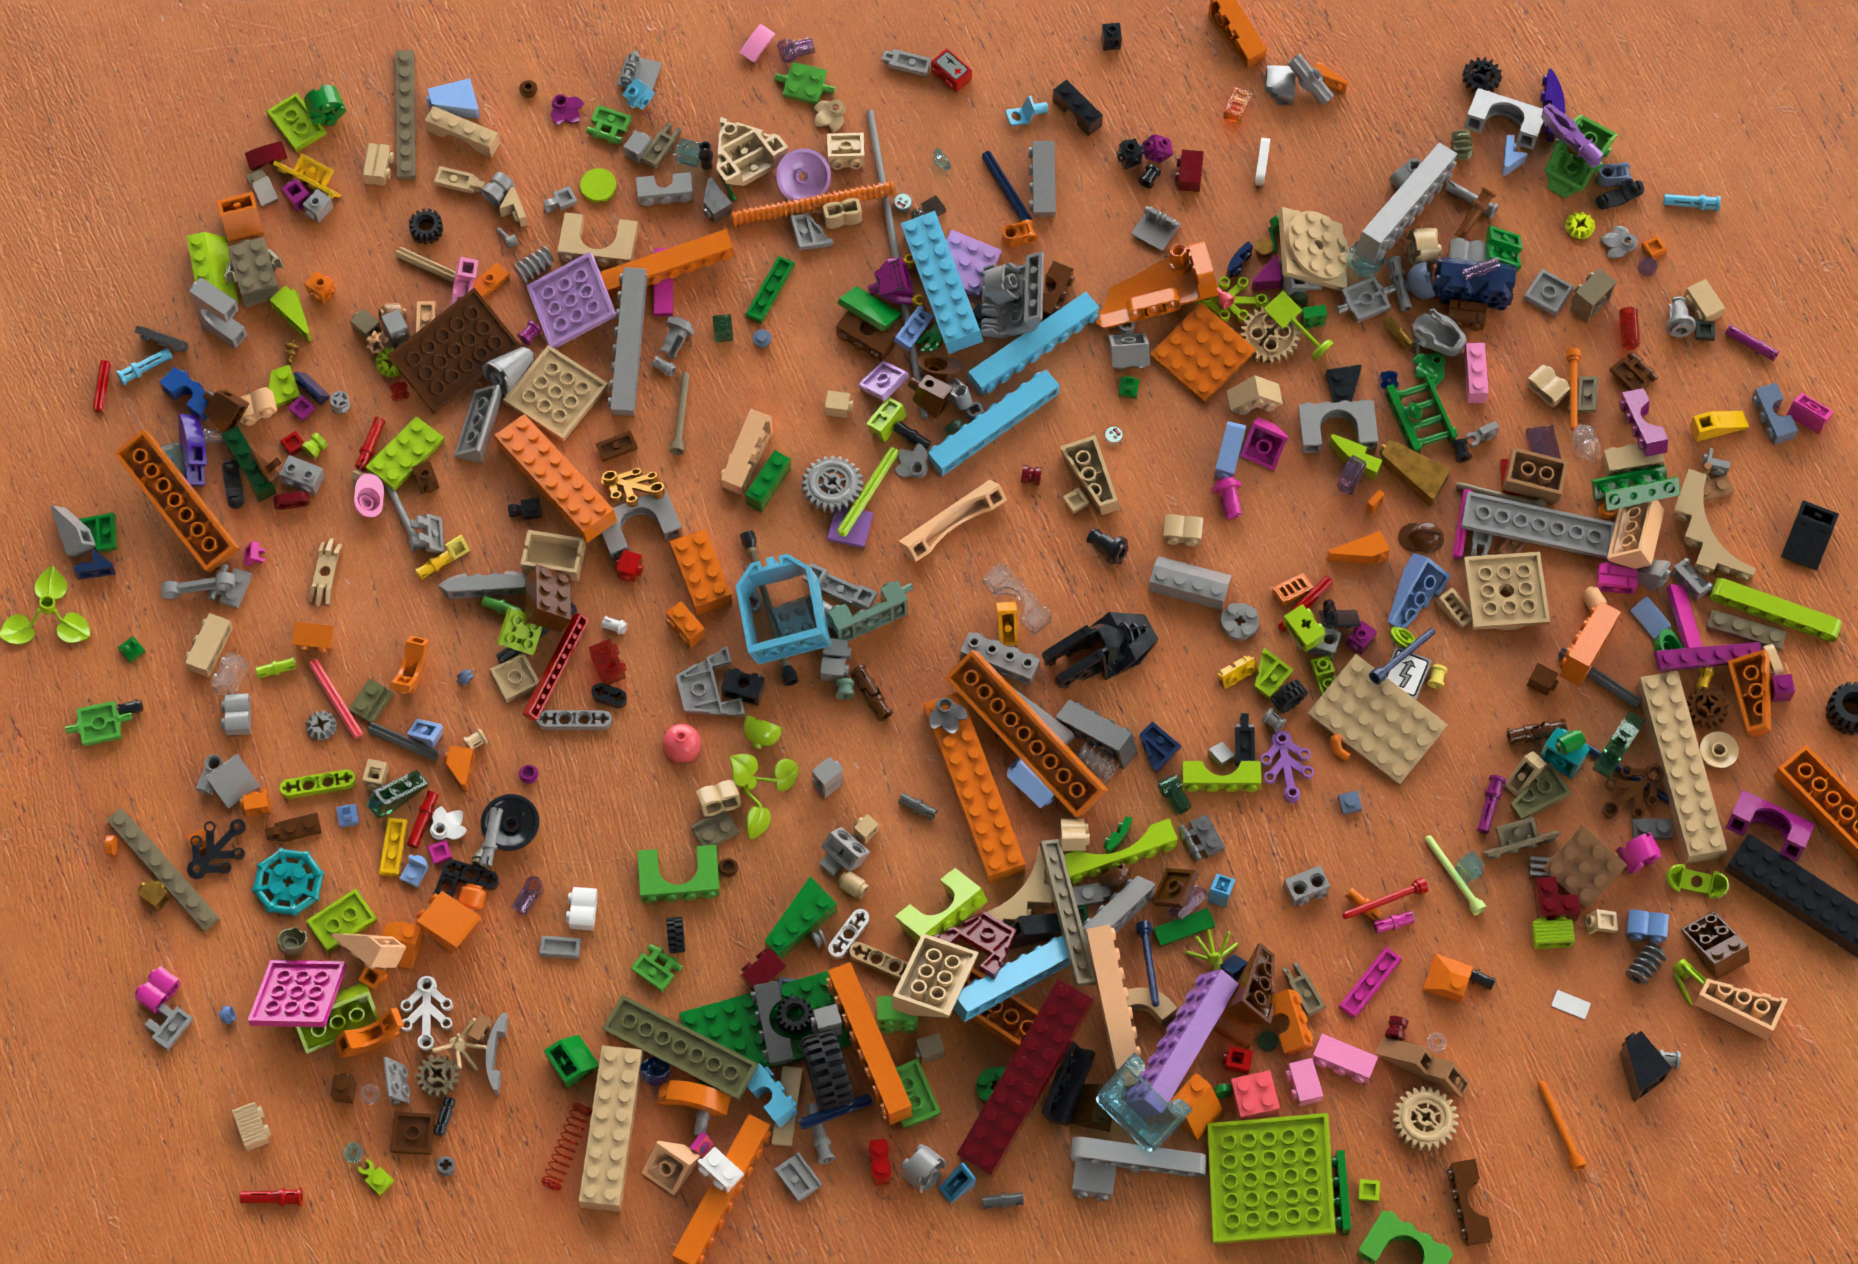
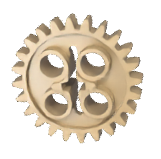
[1240,306,1301,364]

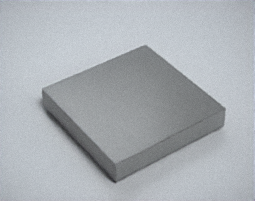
[1523,269,1574,317]
[205,754,260,809]

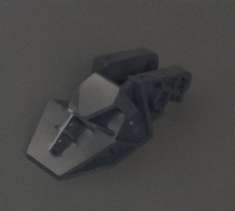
[1042,612,1158,689]

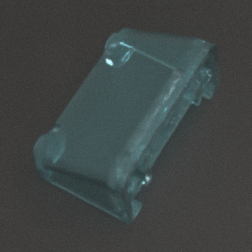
[1096,1053,1193,1152]

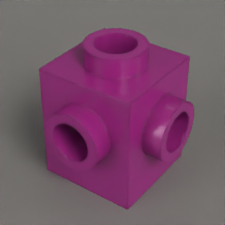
[1142,134,1173,163]

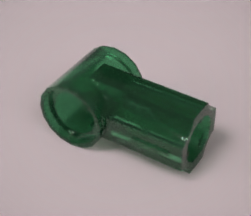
[1157,774,1192,815]

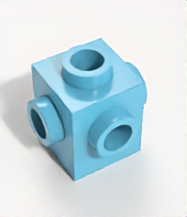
[622,78,655,110]

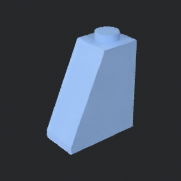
[426,78,480,119]
[1214,421,1246,480]
[1007,756,1054,808]

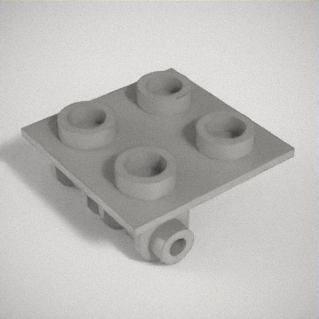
[617,51,662,90]
[1131,206,1181,252]
[383,1057,410,1105]

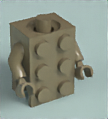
[224,237,285,307]

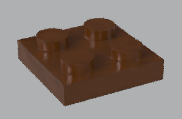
[1151,868,1199,908]
[390,1112,435,1155]

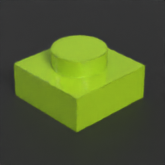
[1358,1179,1380,1203]

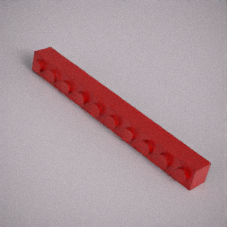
[522,613,589,721]

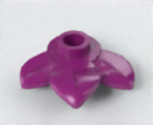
[551,94,584,125]

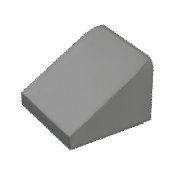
[1208,742,1235,768]

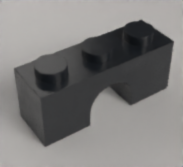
[1052,79,1103,136]

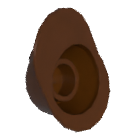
[917,354,962,381]
[1398,522,1444,552]

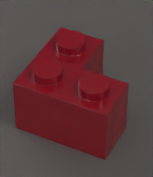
[1533,877,1580,921]

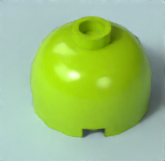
[743,716,783,749]

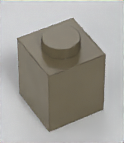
[350,308,381,342]
[913,1033,945,1064]

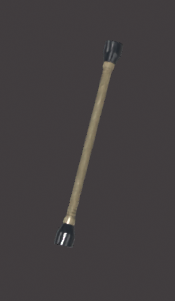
[740,530,799,686]

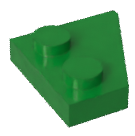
[79,512,118,553]

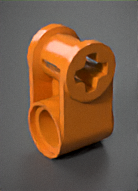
[1001,220,1038,248]

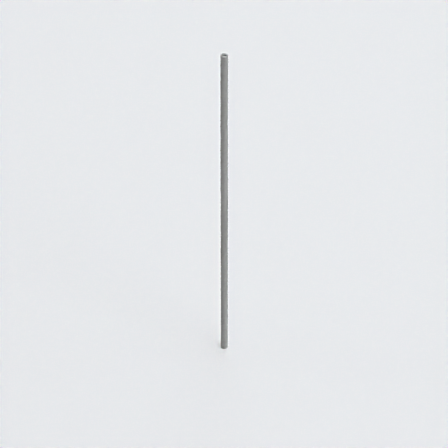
[866,110,928,419]

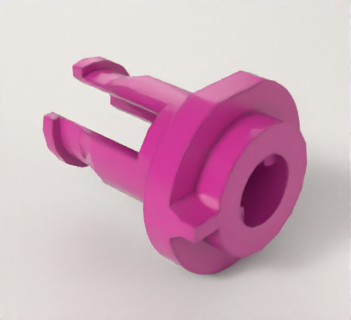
[1211,477,1243,519]

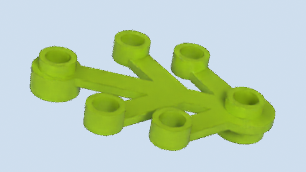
[1197,276,1269,323]

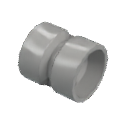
[481,172,515,207]

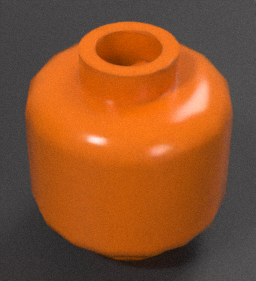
[458,883,486,912]

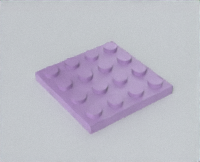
[526,252,616,349]

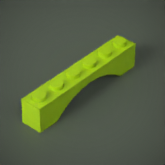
[1064,819,1178,884]

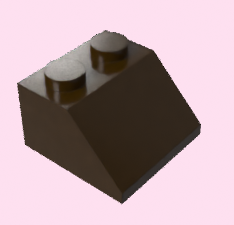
[1071,1083,1119,1132]

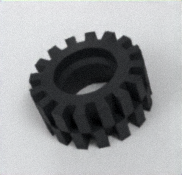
[409,208,443,244]
[1271,680,1308,714]
[666,917,685,953]
[777,996,813,1035]

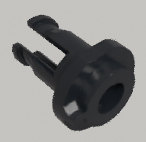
[1086,528,1128,565]

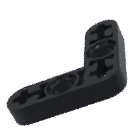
[430,860,499,905]

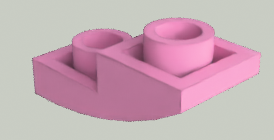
[739,24,775,63]

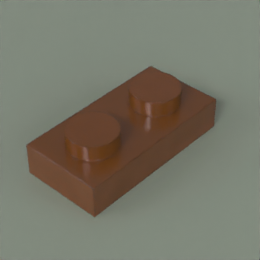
[596,430,638,462]

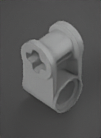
[1389,158,1422,189]
[948,377,973,410]

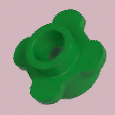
[1406,401,1422,421]

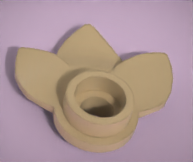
[814,100,846,133]

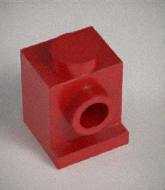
[1222,1046,1253,1075]

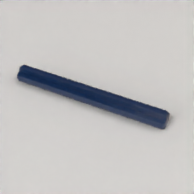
[982,151,1032,222]

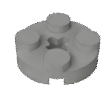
[1220,603,1259,641]

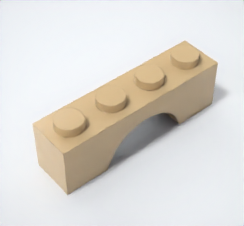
[425,106,500,158]

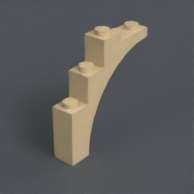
[1672,469,1756,581]
[957,846,1054,942]

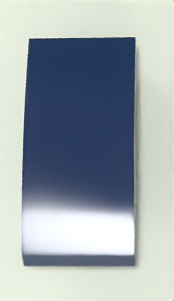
[1226,241,1253,279]

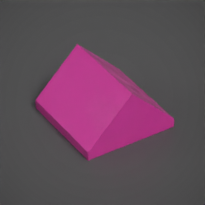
[1787,393,1834,434]

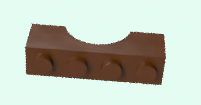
[1447,1159,1493,1246]

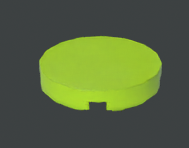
[580,168,617,203]

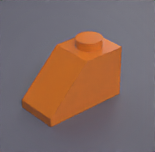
[444,745,475,792]

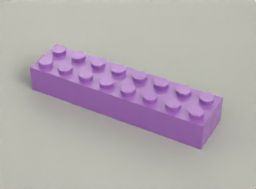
[1125,969,1239,1117]

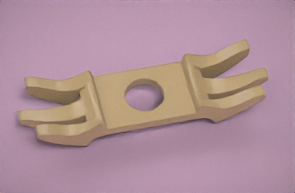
[309,538,342,606]

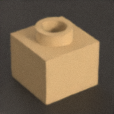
[854,814,879,844]

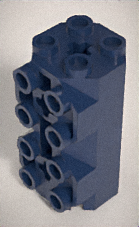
[1433,257,1516,311]

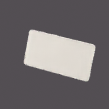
[1552,990,1591,1019]

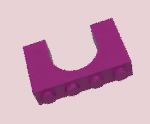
[1725,790,1815,862]

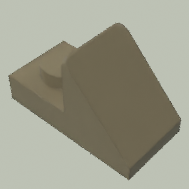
[246,169,278,208]

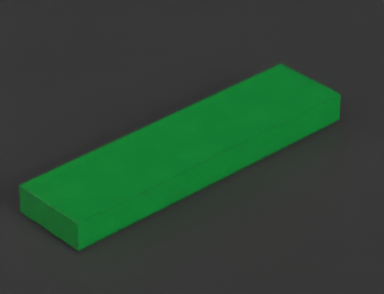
[745,255,795,324]

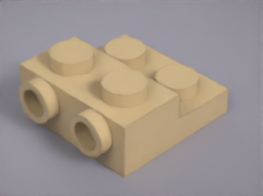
[827,133,865,170]

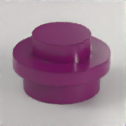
[519,765,539,784]

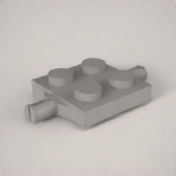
[1336,276,1396,323]

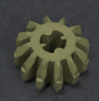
[1450,130,1473,160]

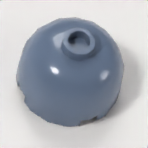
[1405,261,1437,299]

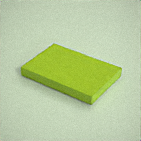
[266,93,327,153]
[306,888,378,953]

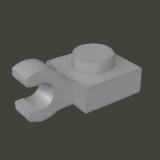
[543,186,577,213]
[1466,421,1499,448]

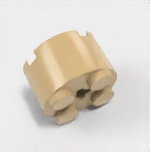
[1406,228,1442,266]

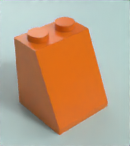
[415,891,481,953]
[1167,1073,1224,1141]

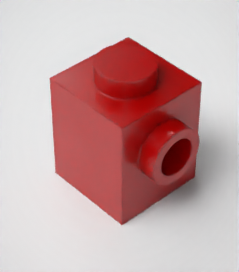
[614,550,644,582]

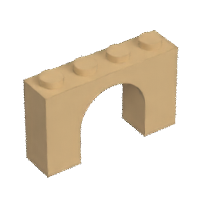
[557,212,639,267]

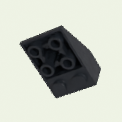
[1781,500,1839,571]

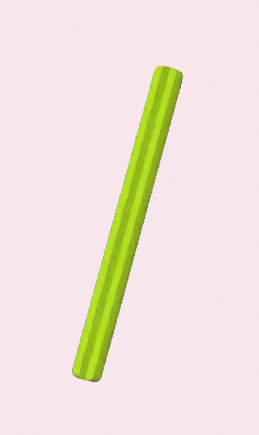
[837,447,898,537]

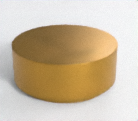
[1255,238,1273,257]

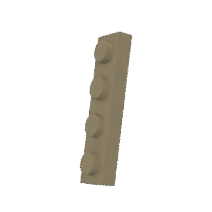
[1706,609,1787,652]

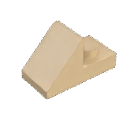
[499,187,528,228]

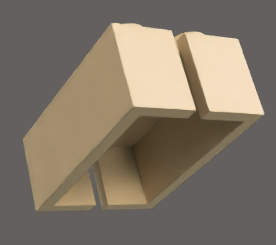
[520,530,586,582]

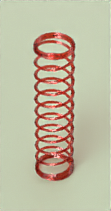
[541,1103,592,1191]

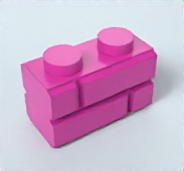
[1596,562,1638,594]

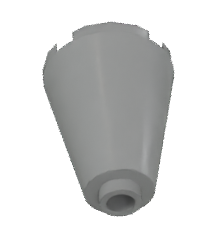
[482,347,534,395]

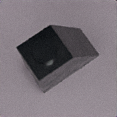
[1009,913,1062,950]

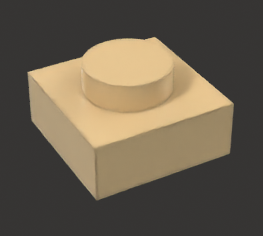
[1063,488,1089,514]

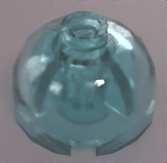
[1347,241,1385,278]

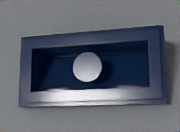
[293,372,330,405]

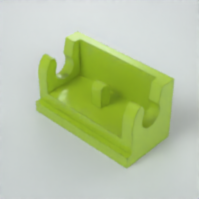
[866,397,907,443]

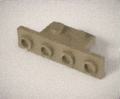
[1482,817,1561,859]

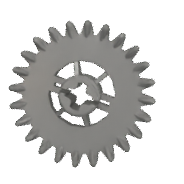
[801,456,863,513]

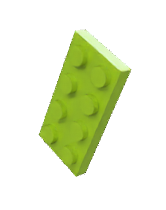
[366,416,445,491]

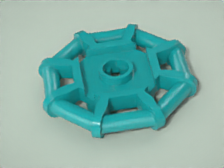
[251,847,325,917]

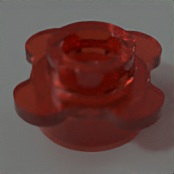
[390,382,410,401]

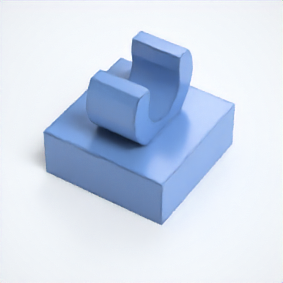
[336,804,360,828]

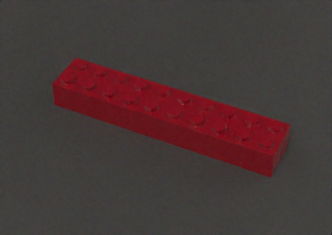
[956,979,1095,1177]

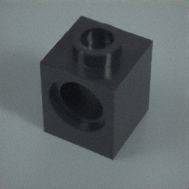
[1101,23,1122,51]

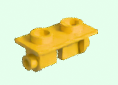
[1216,656,1257,689]

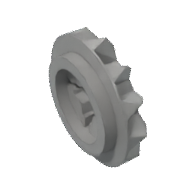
[306,710,337,740]

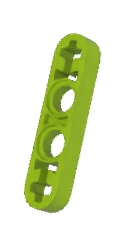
[280,769,356,799]

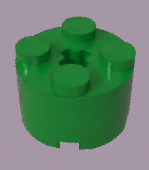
[304,85,346,126]

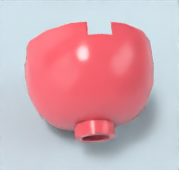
[662,724,701,763]

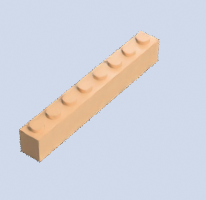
[1084,924,1145,1087]

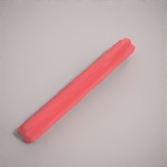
[308,659,363,739]

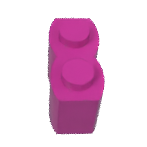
[135,966,181,1015]

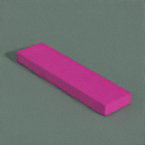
[654,248,673,317]
[1666,584,1703,648]
[1338,947,1402,1019]

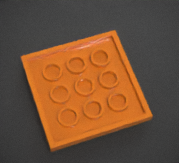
[1150,303,1256,403]

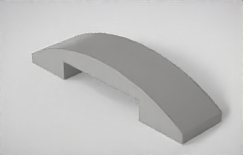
[802,563,878,609]
[486,1013,509,1096]

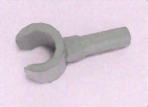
[497,227,518,247]

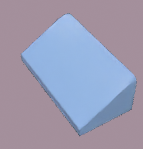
[1630,597,1671,640]

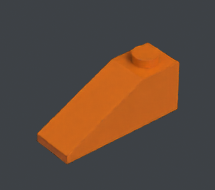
[1327,531,1390,564]

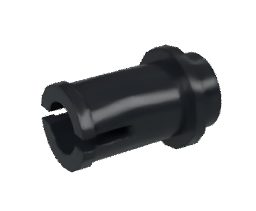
[117,699,143,715]
[1469,969,1496,990]

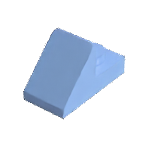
[1502,135,1527,176]
[407,719,443,749]

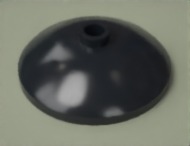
[481,794,540,851]

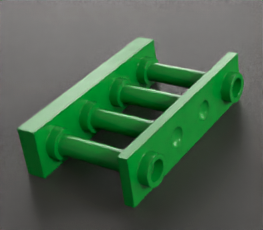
[1384,373,1458,454]
[1591,464,1680,511]
[1331,1150,1351,1235]

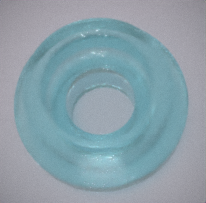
[343,1142,364,1162]

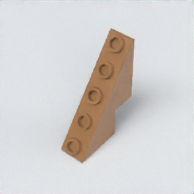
[1374,1037,1470,1098]

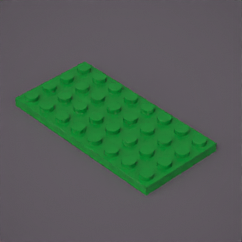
[679,971,852,1087]

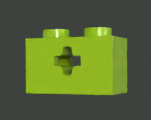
[1283,604,1325,653]

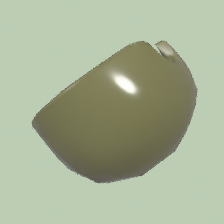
[277,927,307,956]

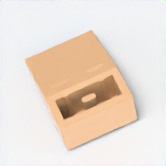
[332,933,406,969]

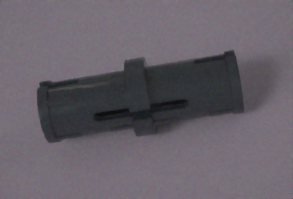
[699,141,713,170]
[894,421,931,450]

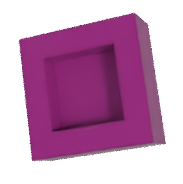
[288,395,316,422]

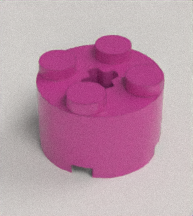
[1615,832,1661,875]

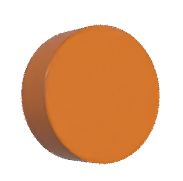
[104,836,118,855]

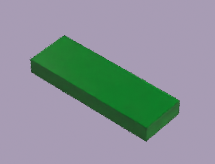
[1153,908,1215,948]

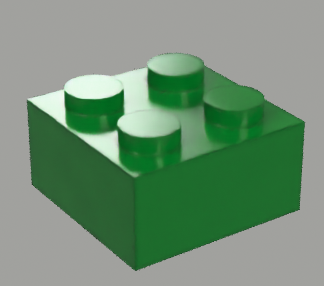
[1300,304,1327,329]

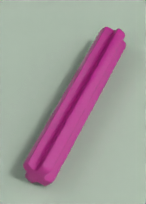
[1452,489,1473,559]

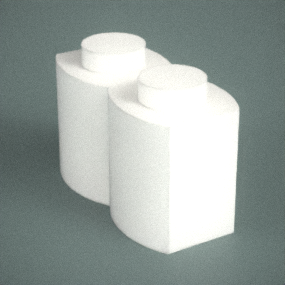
[566,887,598,931]

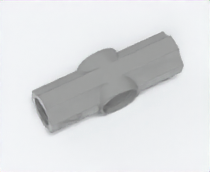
[1287,54,1334,105]

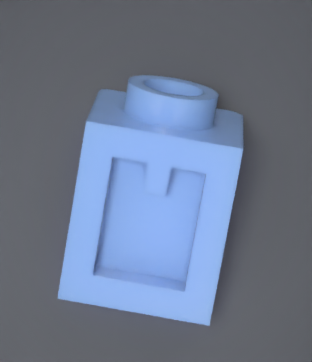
[400,854,429,889]

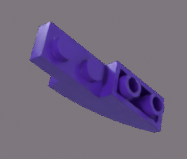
[1540,69,1565,142]
[178,414,207,487]

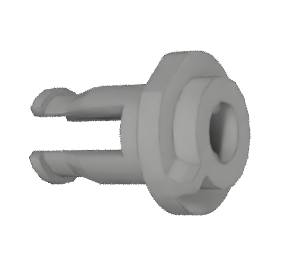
[1665,296,1696,338]
[659,316,695,359]

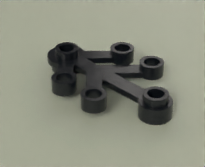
[187,819,246,879]

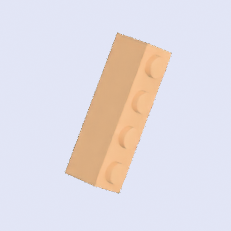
[1607,500,1664,569]

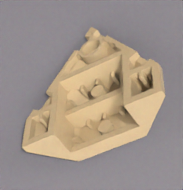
[716,117,789,186]

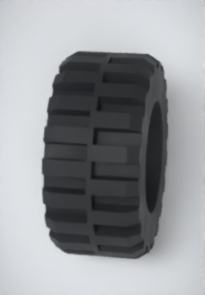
[801,1030,854,1111]

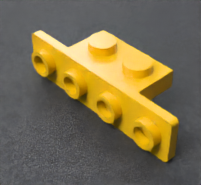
[273,154,341,199]

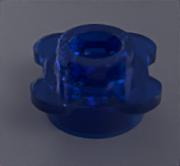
[1379,371,1399,389]

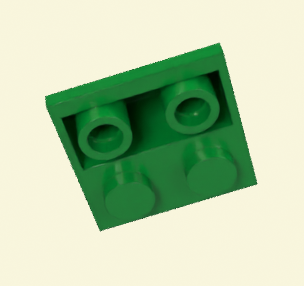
[543,1035,599,1089]

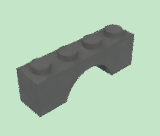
[751,981,794,1067]

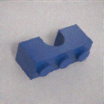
[159,367,209,423]

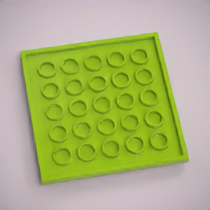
[1207,1113,1336,1244]

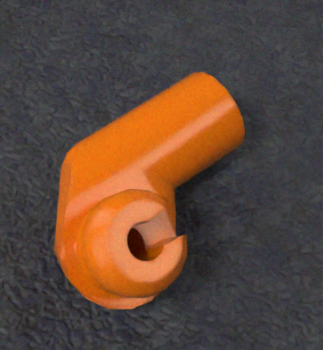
[1329,733,1351,762]

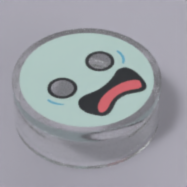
[1104,426,1123,446]

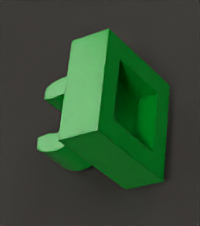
[1118,376,1139,399]
[118,636,146,663]

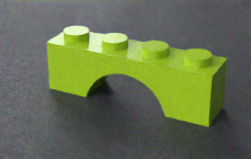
[1182,761,1261,792]

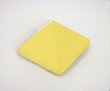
[445,535,470,560]

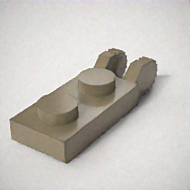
[640,122,682,169]
[1282,962,1326,1017]

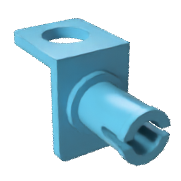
[1005,96,1048,126]

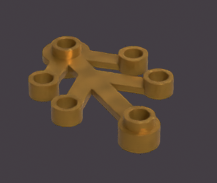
[601,468,665,507]

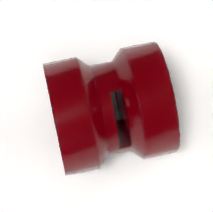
[1021,465,1042,486]
[1385,1016,1409,1041]

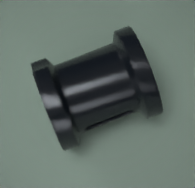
[1138,164,1161,189]
[1451,438,1472,463]

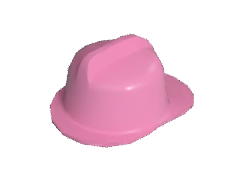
[353,474,384,517]

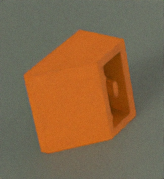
[217,192,264,243]

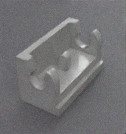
[1671,558,1713,601]

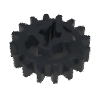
[1462,57,1502,93]

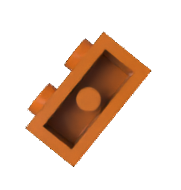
[666,601,706,648]
[292,621,335,653]

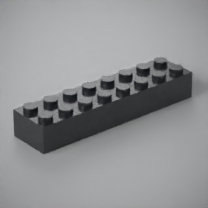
[1724,833,1858,958]

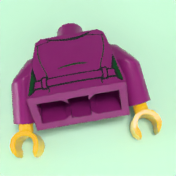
[868,254,923,308]

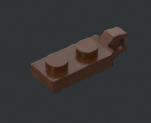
[265,813,322,842]

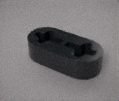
[591,683,627,709]

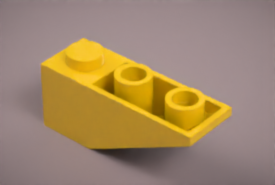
[1690,411,1749,442]

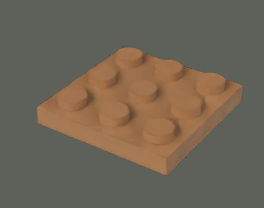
[1542,824,1627,908]

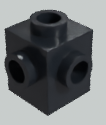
[1116,138,1144,169]

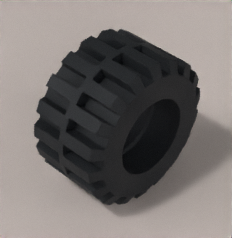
[1825,682,1858,735]

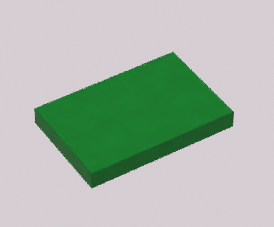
[837,286,902,331]

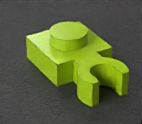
[358,1159,394,1196]

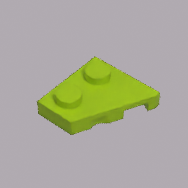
[268,365,301,408]
[1254,648,1294,700]

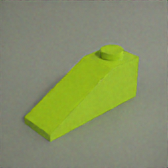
[269,285,312,342]

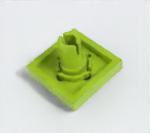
[497,607,543,655]

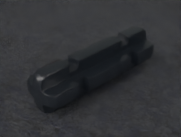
[434,1097,455,1136]

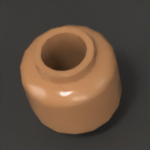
[378,302,407,324]

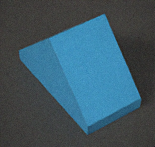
[1208,873,1236,907]
[938,1163,976,1203]

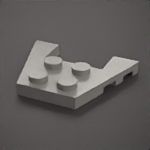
[675,646,745,717]

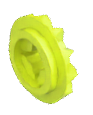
[1565,212,1595,239]

